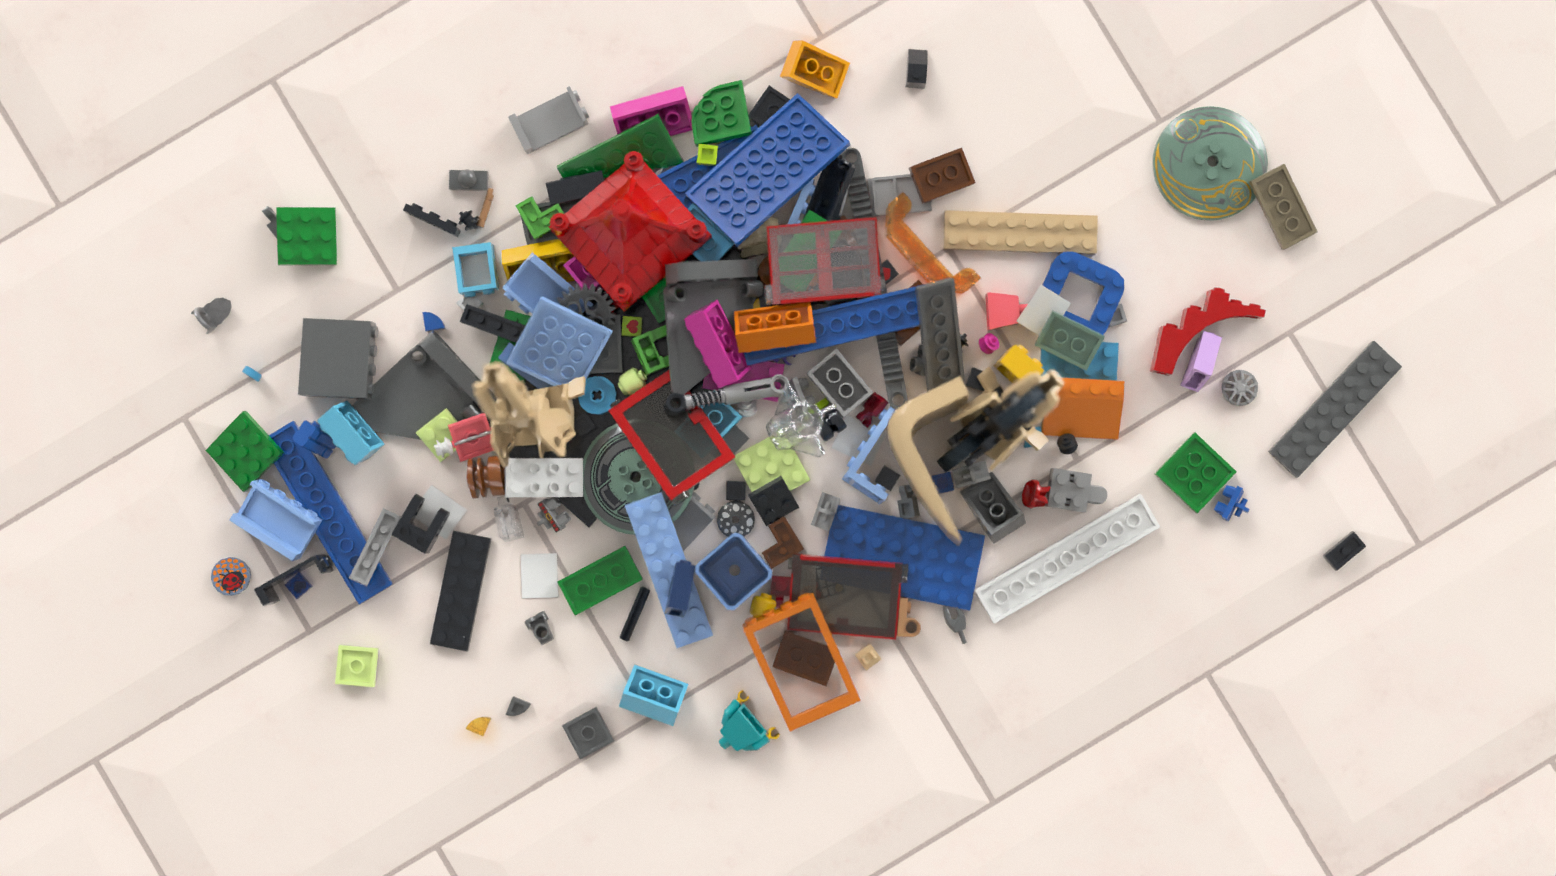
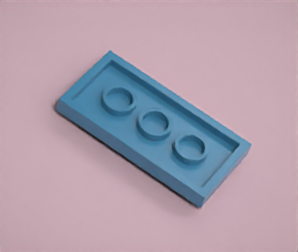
[1040,342,1119,381]

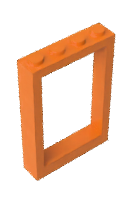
[742,593,861,731]

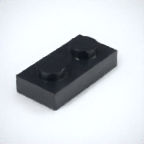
[1323,531,1366,571]

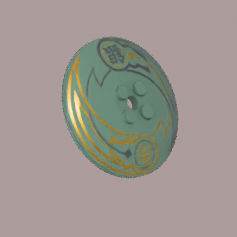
[1152,106,1268,221]

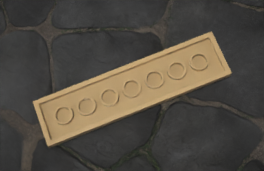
[943,210,1098,254]

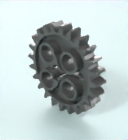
[557,283,616,330]

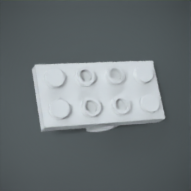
[505,458,583,497]

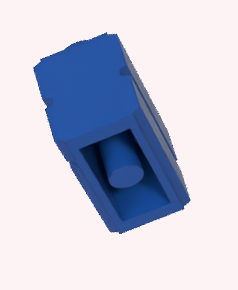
[292,420,336,459]

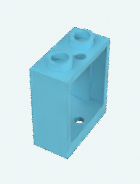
[452,242,499,297]

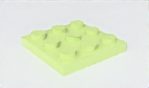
[734,430,810,492]

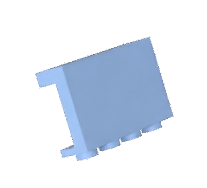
[502,253,593,314]
[230,479,322,561]

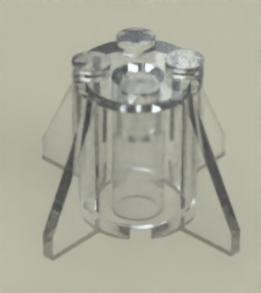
[766,384,836,457]

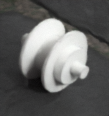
[737,400,757,417]

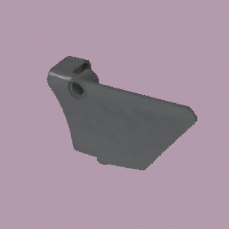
[663,259,763,395]
[352,330,497,440]

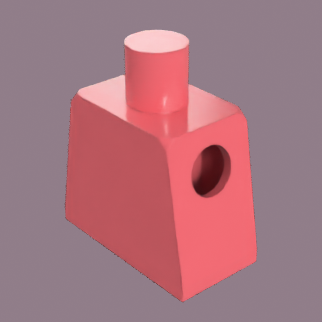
[985,292,1028,331]

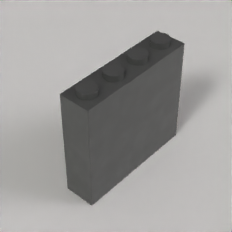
[298,318,378,399]

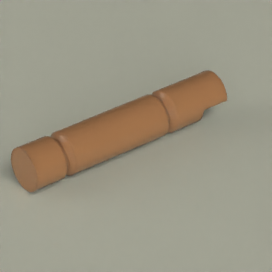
[477,188,494,228]

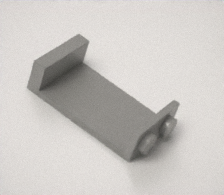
[508,86,589,154]
[673,491,716,551]

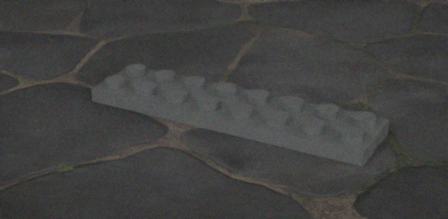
[1268,341,1402,478]

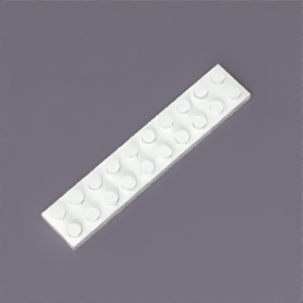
[974,494,1160,624]

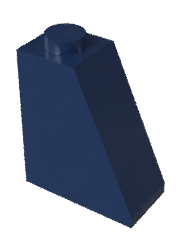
[664,560,696,617]

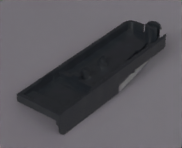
[802,157,855,221]

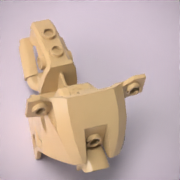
[473,362,586,467]

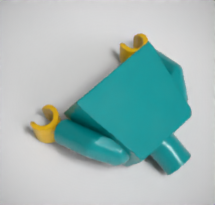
[719,690,780,751]

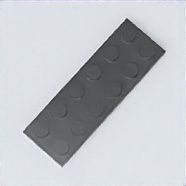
[915,277,965,392]

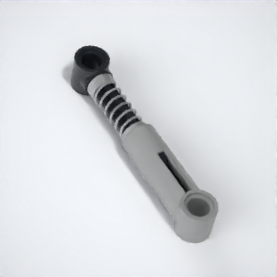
[664,374,789,416]

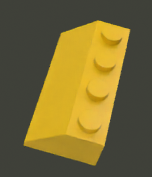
[501,239,575,282]

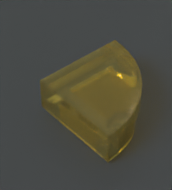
[466,716,492,736]

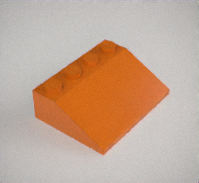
[1041,377,1125,440]

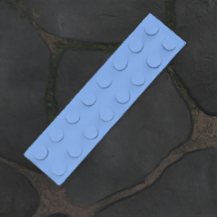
[625,492,713,648]

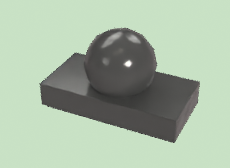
[449,169,488,191]

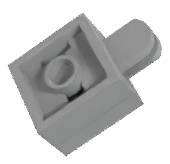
[1045,468,1107,512]

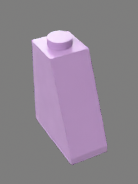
[1180,331,1222,392]

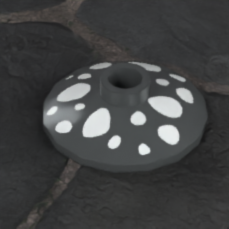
[717,501,755,537]

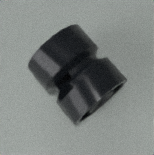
[811,407,847,442]

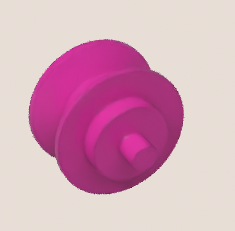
[978,333,999,354]

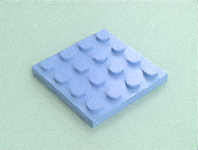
[506,296,612,386]

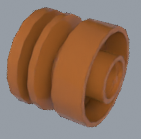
[466,456,505,499]

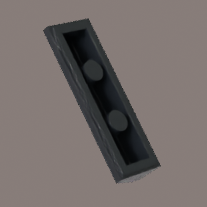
[546,170,604,205]

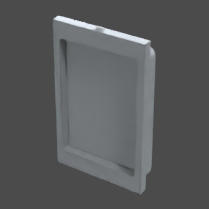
[867,174,932,217]

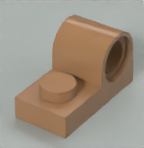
[897,597,921,637]

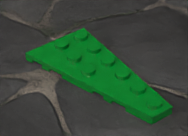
[557,114,684,178]

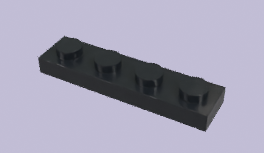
[460,304,526,343]

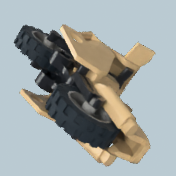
[936,367,1064,473]

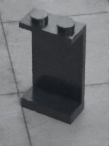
[254,554,334,606]

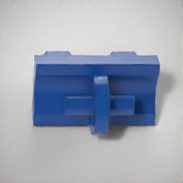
[1214,485,1250,522]

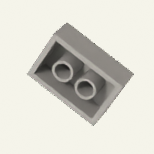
[806,348,873,418]

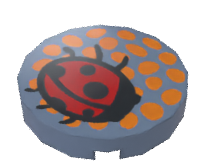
[211,557,251,596]

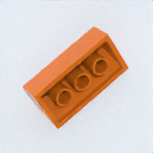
[734,302,816,353]

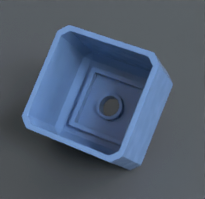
[695,533,772,610]

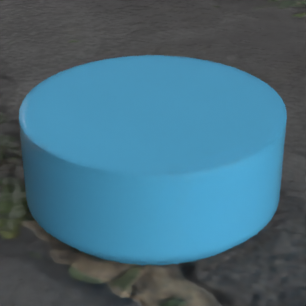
[242,366,262,382]

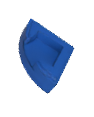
[422,312,445,332]

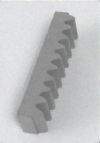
[349,508,401,587]

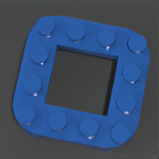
[1042,252,1124,335]

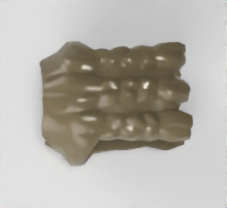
[738,217,783,259]

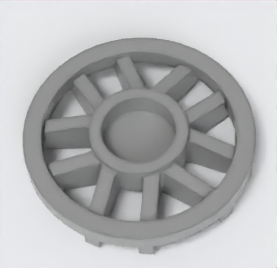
[1222,370,1258,406]

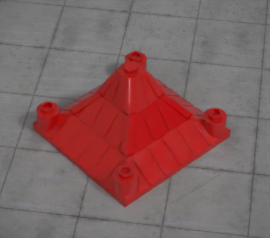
[548,151,712,312]

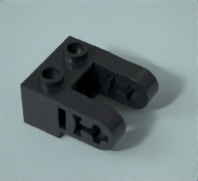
[391,494,450,554]

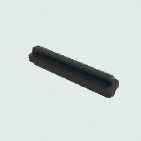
[620,587,650,641]

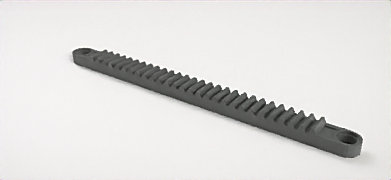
[842,148,908,410]

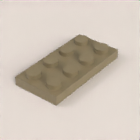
[1249,164,1318,250]

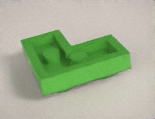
[515,196,564,240]

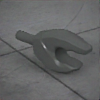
[943,605,967,644]

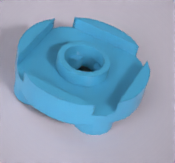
[578,376,617,415]

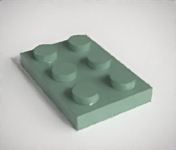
[1035,310,1105,371]

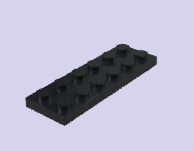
[430,531,492,652]

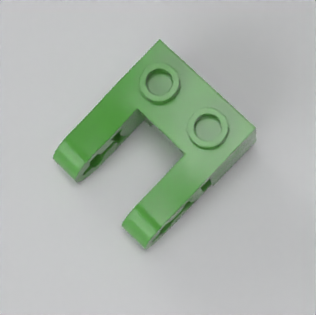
[631,325,669,376]

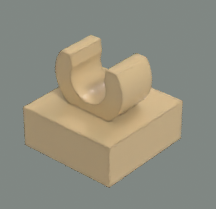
[855,644,882,671]

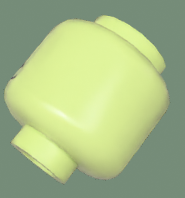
[618,368,647,396]

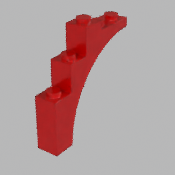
[1150,287,1266,376]

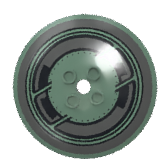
[583,419,695,535]

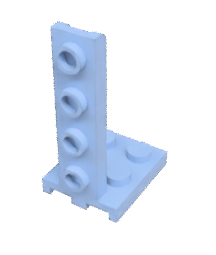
[842,406,895,504]

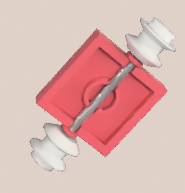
[434,413,494,462]

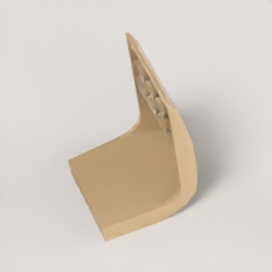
[887,377,969,546]

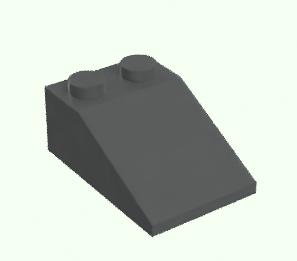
[960,472,1026,544]

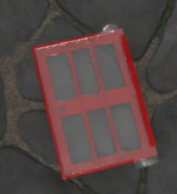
[764,217,885,305]

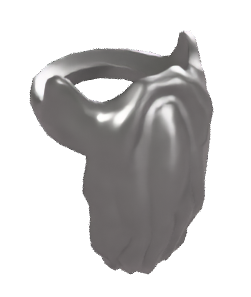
[191,298,232,334]

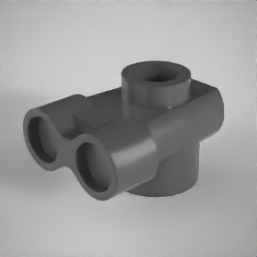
[910,345,925,376]
[524,611,554,645]

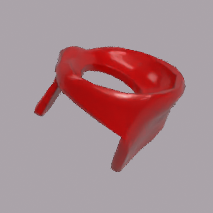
[1022,479,1051,509]

